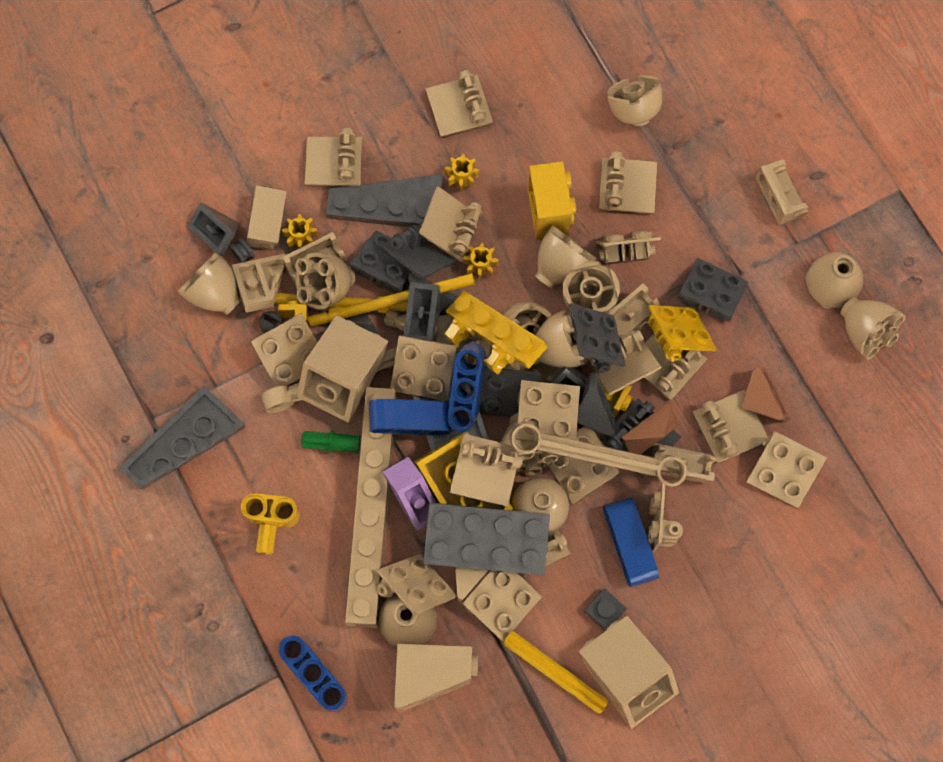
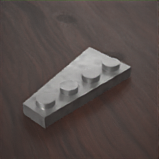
[326,174,443,227]
[120,386,246,490]

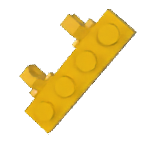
[444,291,548,375]

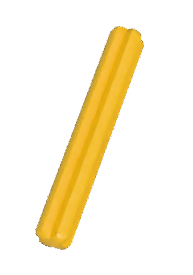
[504,631,608,714]

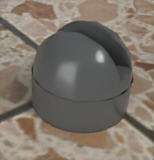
[259,311,283,333]

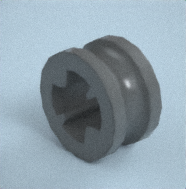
[229,237,255,263]

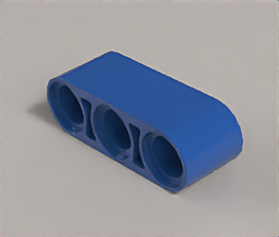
[448,342,486,432]
[369,399,451,435]
[603,497,659,587]
[279,635,348,712]

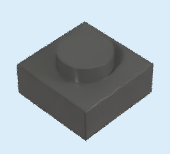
[584,588,627,631]

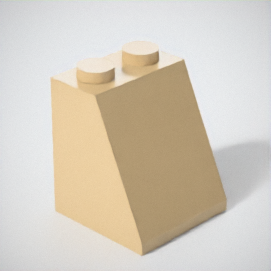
[297,315,388,423]
[578,616,679,729]
[394,644,478,712]

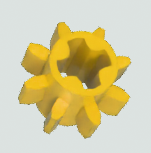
[445,154,479,191]
[282,214,318,248]
[463,242,498,280]

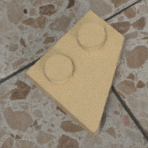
[231,253,285,313]

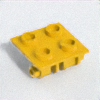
[648,305,717,362]

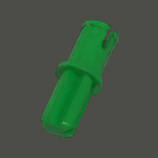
[301,430,360,454]

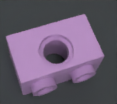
[383,457,436,530]

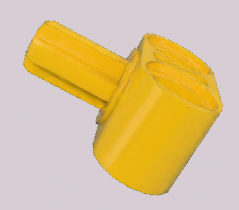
[241,493,300,555]

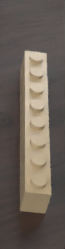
[345,387,397,629]

